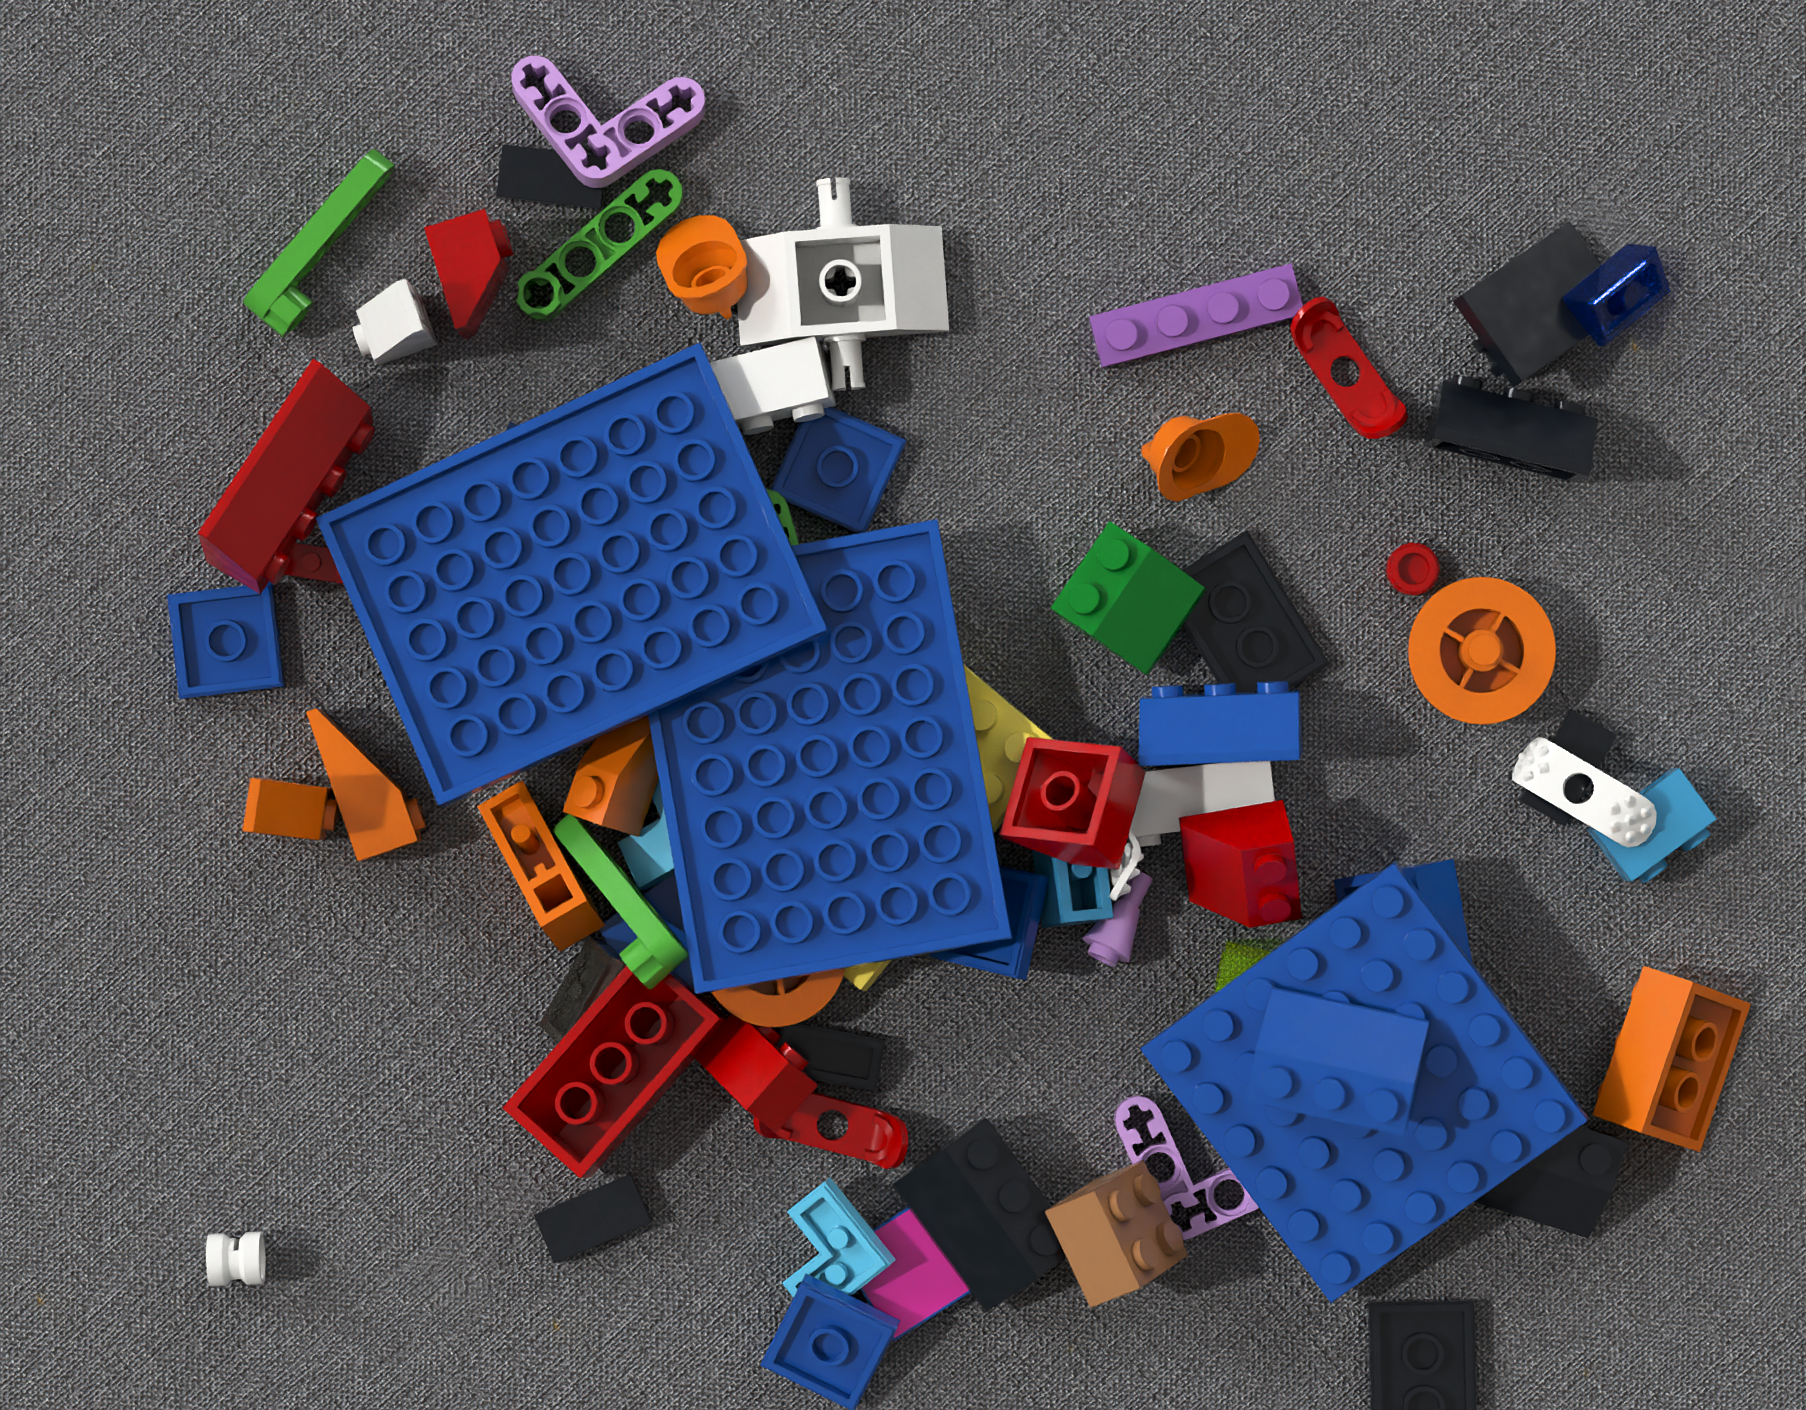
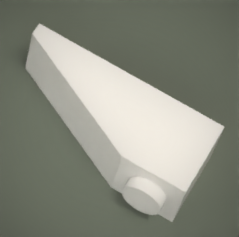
[352,279,438,365]

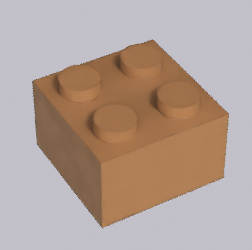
[1045,1160,1188,1308]

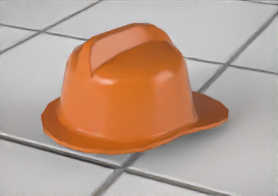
[656,215,748,320]
[1141,412,1260,502]

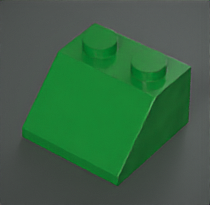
[1050,521,1207,676]

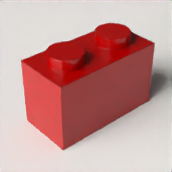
[694,1014,818,1133]

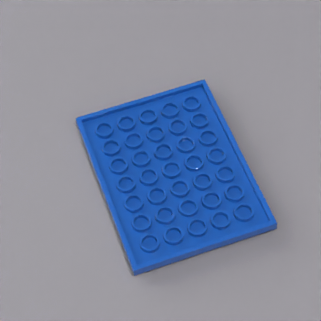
[316,342,829,808]
[648,519,1012,995]

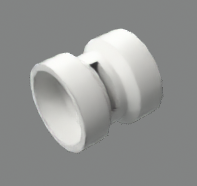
[206,1232,266,1287]

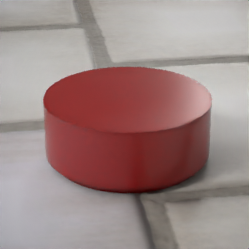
[1386,543,1440,596]

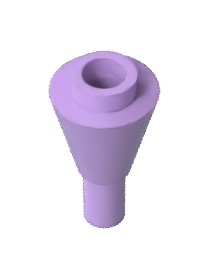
[1082,871,1153,967]

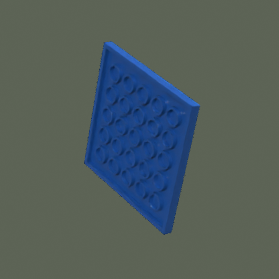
[1140,861,1588,1303]

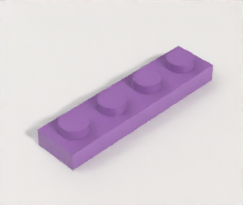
[1088,263,1303,369]

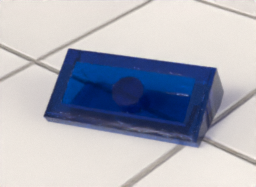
[1563,244,1671,346]

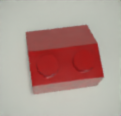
[424,209,514,339]
[999,737,1146,870]
[1179,800,1302,928]

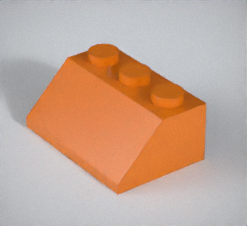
[1592,966,1751,1152]

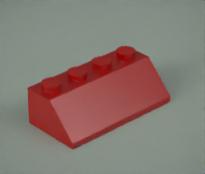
[197,359,375,594]
[502,965,727,1178]

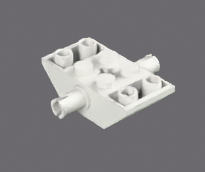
[737,177,949,391]

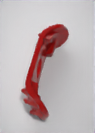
[1290,297,1408,439]
[753,1092,909,1169]

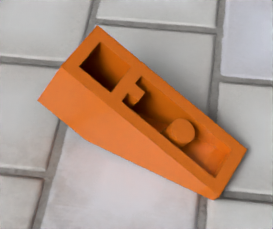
[306,709,427,861]
[562,715,659,837]
[242,778,339,840]
[477,780,605,952]

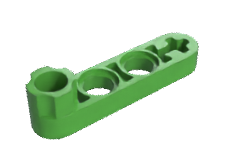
[243,149,395,338]
[516,169,683,322]
[552,814,689,990]

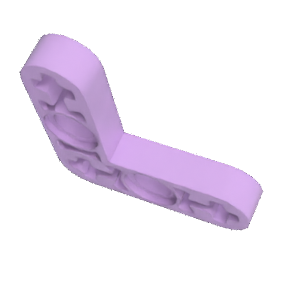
[511,56,705,188]
[1114,1095,1259,1240]

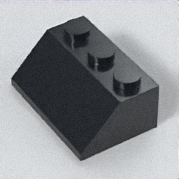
[1423,375,1597,483]
[891,1118,1066,1312]
[1474,1126,1628,1239]

